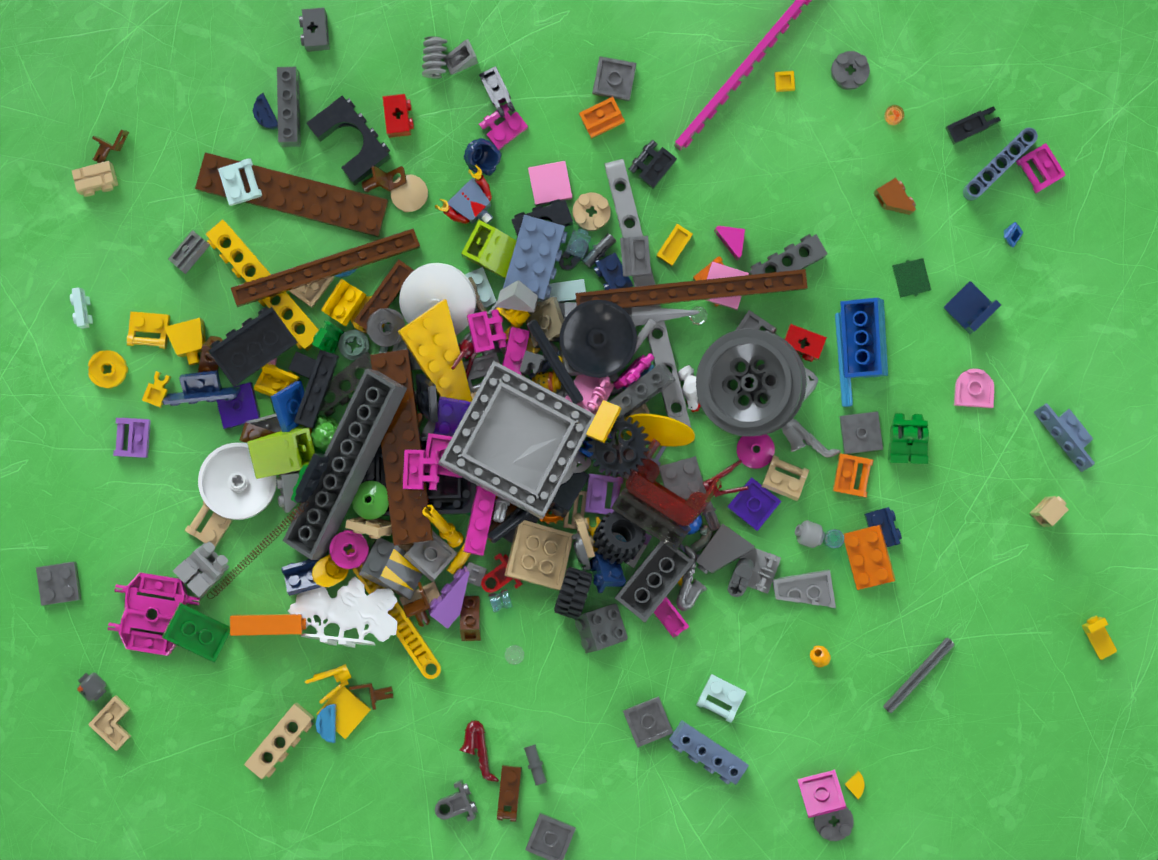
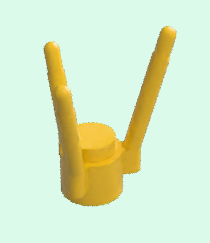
[305,664,352,704]

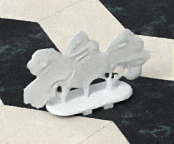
[288,577,397,648]

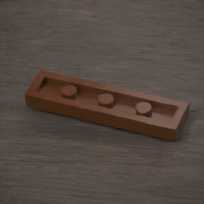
[354,260,414,331]

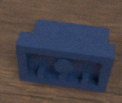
[943,281,1001,334]

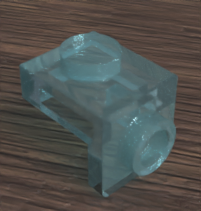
[566,229,592,259]

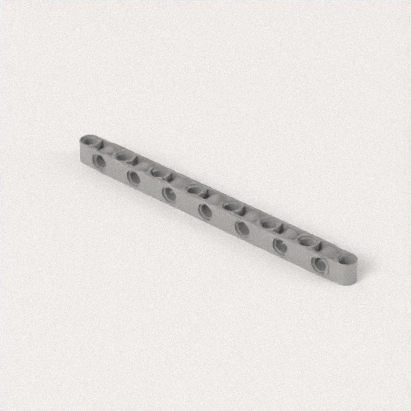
[604,159,691,428]

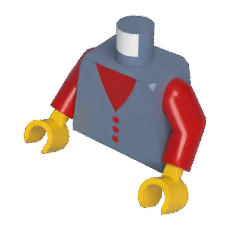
[435,165,494,224]

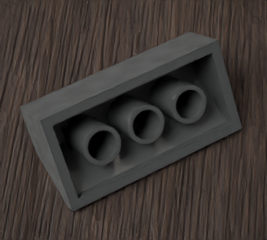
[614,538,694,622]

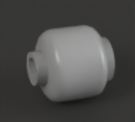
[795,520,825,548]

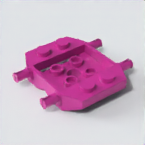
[108,572,200,656]

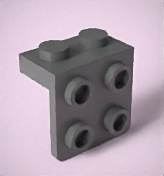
[575,604,628,653]

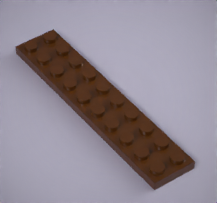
[195,152,389,237]
[370,349,433,546]

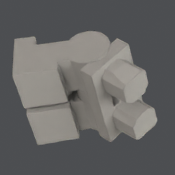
[173,542,229,598]

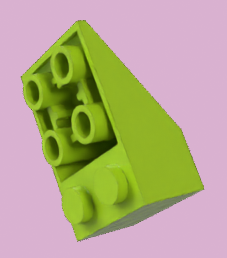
[461,220,516,279]
[247,425,315,479]

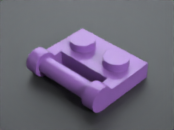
[113,418,151,458]
[585,474,623,515]

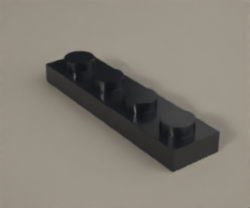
[294,350,339,429]

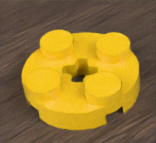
[88,350,128,389]

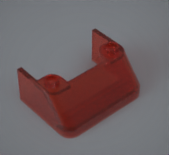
[626,438,722,526]

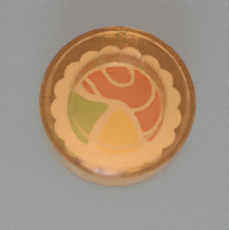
[884,105,904,125]

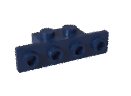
[162,371,241,406]

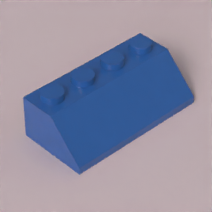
[840,297,888,378]

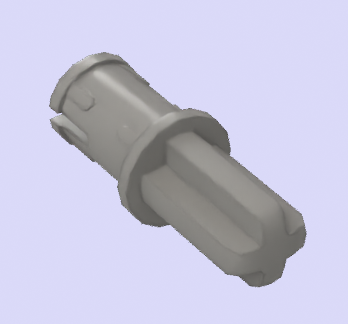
[493,496,510,523]

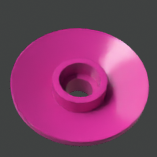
[736,434,775,469]

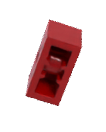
[382,94,414,138]
[784,324,827,362]

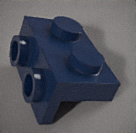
[589,551,626,593]

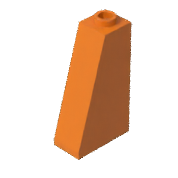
[230,614,306,636]

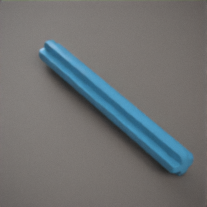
[835,312,853,407]

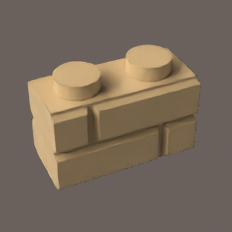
[72,161,118,197]

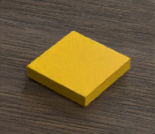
[317,686,371,739]

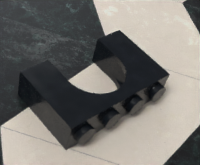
[307,95,391,186]
[548,471,590,518]

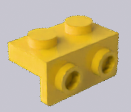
[254,364,299,397]

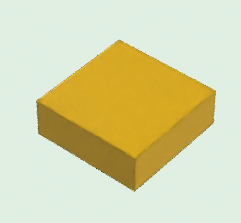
[774,71,795,92]

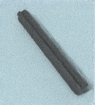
[883,638,955,713]

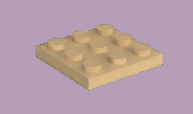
[505,520,573,591]

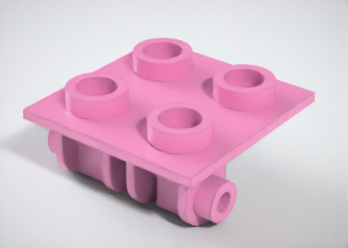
[565,375,615,415]

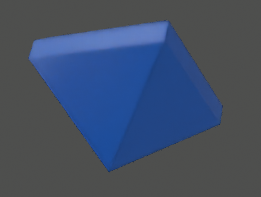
[1004,222,1023,248]

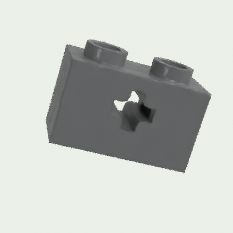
[299,8,330,52]

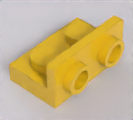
[321,279,366,327]

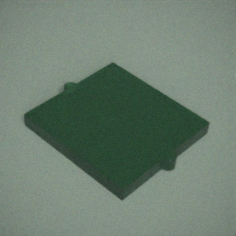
[892,258,931,298]

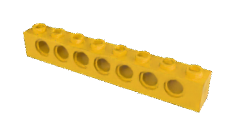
[206,219,319,351]

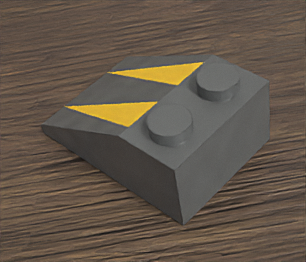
[358,538,423,600]

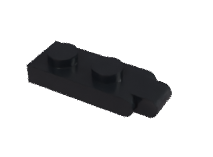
[294,453,330,503]

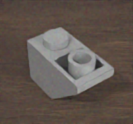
[276,470,300,513]

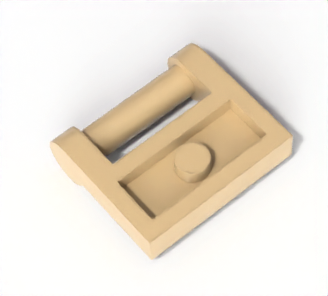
[762,455,809,501]
[185,501,233,548]

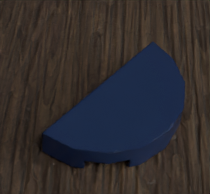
[252,93,278,129]

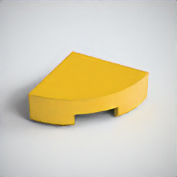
[845,771,865,799]

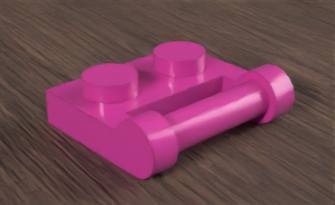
[1016,143,1066,194]

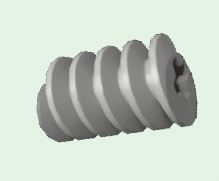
[422,36,448,79]

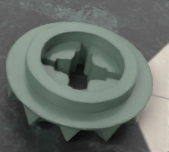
[339,330,369,360]

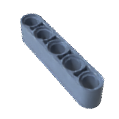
[963,128,1038,201]

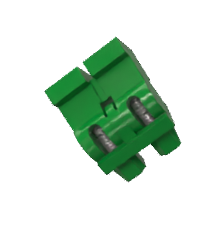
[888,413,929,464]

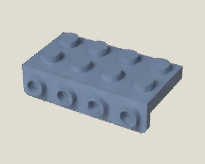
[503,215,568,301]

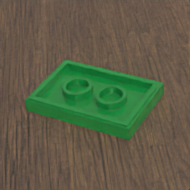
[162,603,230,663]

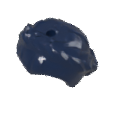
[464,138,502,176]

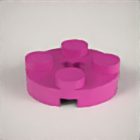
[329,530,369,569]

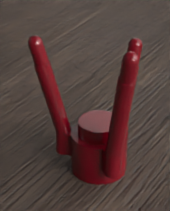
[451,339,477,379]
[703,460,749,497]

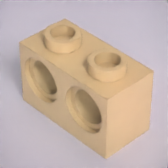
[1029,496,1069,527]

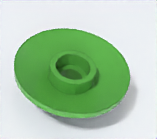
[352,481,389,520]

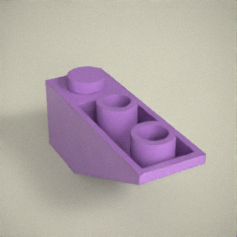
[428,566,470,629]

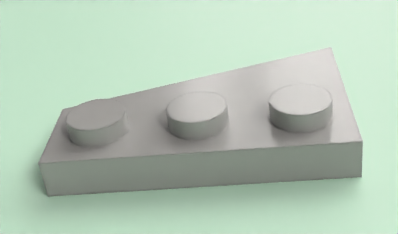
[772,569,836,608]

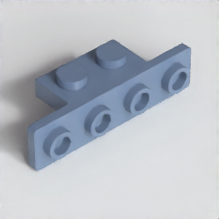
[1034,403,1095,472]

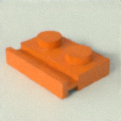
[579,97,625,139]

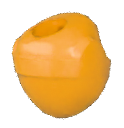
[810,646,831,667]

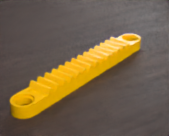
[347,548,441,679]

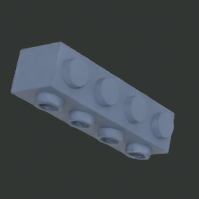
[669,720,749,785]

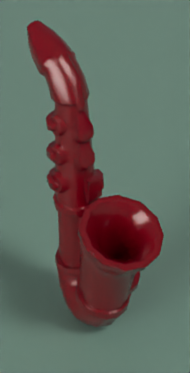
[459,720,499,782]

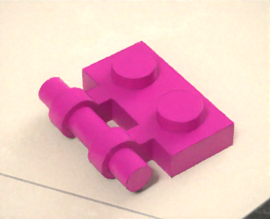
[479,103,528,150]
[467,309,507,353]
[613,354,654,390]
[403,450,440,490]

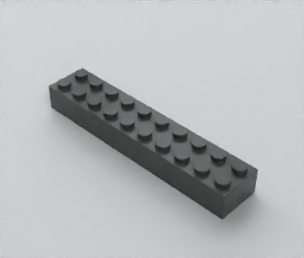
[283,369,407,560]

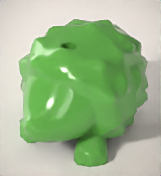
[311,415,339,452]

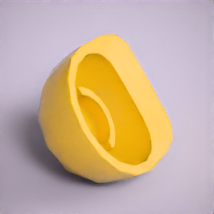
[312,554,349,587]

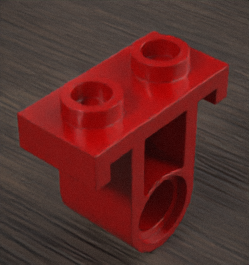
[481,553,523,593]

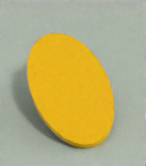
[626,414,695,447]

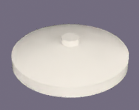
[399,263,476,335]
[198,443,277,520]

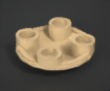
[390,175,428,213]

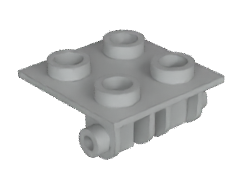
[740,548,781,594]

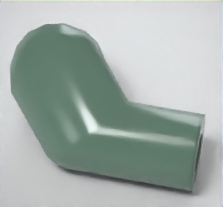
[690,525,713,553]

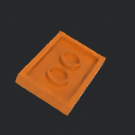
[842,524,896,590]

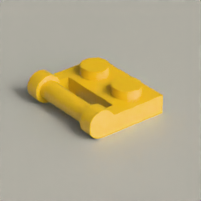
[127,311,170,349]

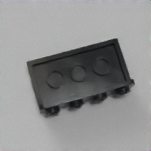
[208,307,298,387]

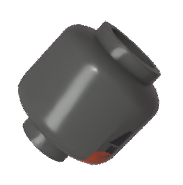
[77,672,107,702]

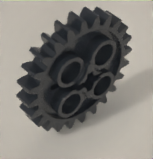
[588,415,651,478]

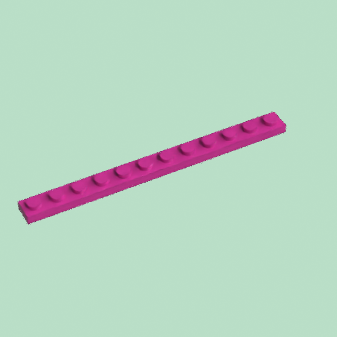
[674,0,812,150]
[463,327,530,556]

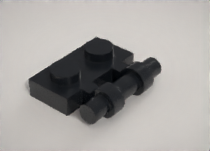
[628,140,677,189]

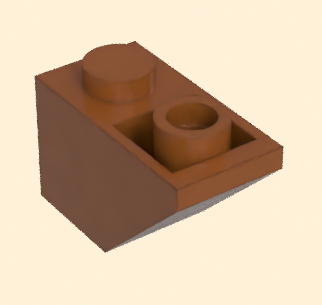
[874,177,916,215]

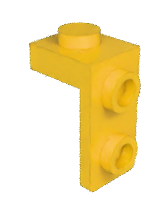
[1082,616,1117,660]

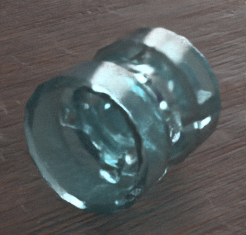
[823,529,845,549]
[489,589,513,613]

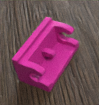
[654,597,689,638]

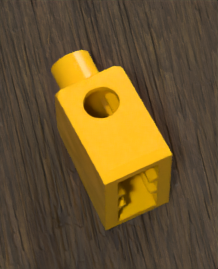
[165,318,206,365]

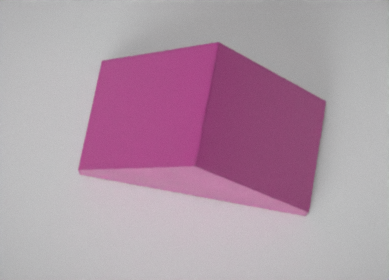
[714,226,745,261]

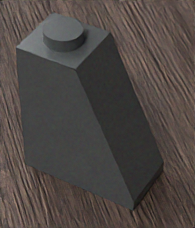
[696,524,755,574]

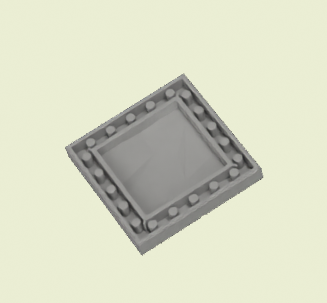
[438,361,595,519]

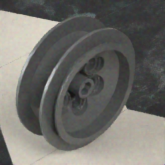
[696,329,807,436]

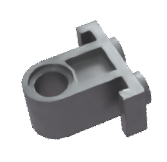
[435,780,478,821]

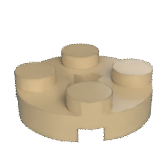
[573,193,611,231]

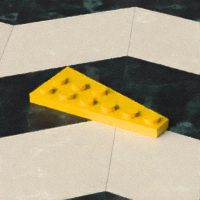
[397,299,472,402]

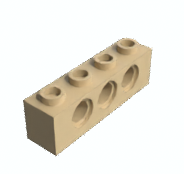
[244,703,314,780]

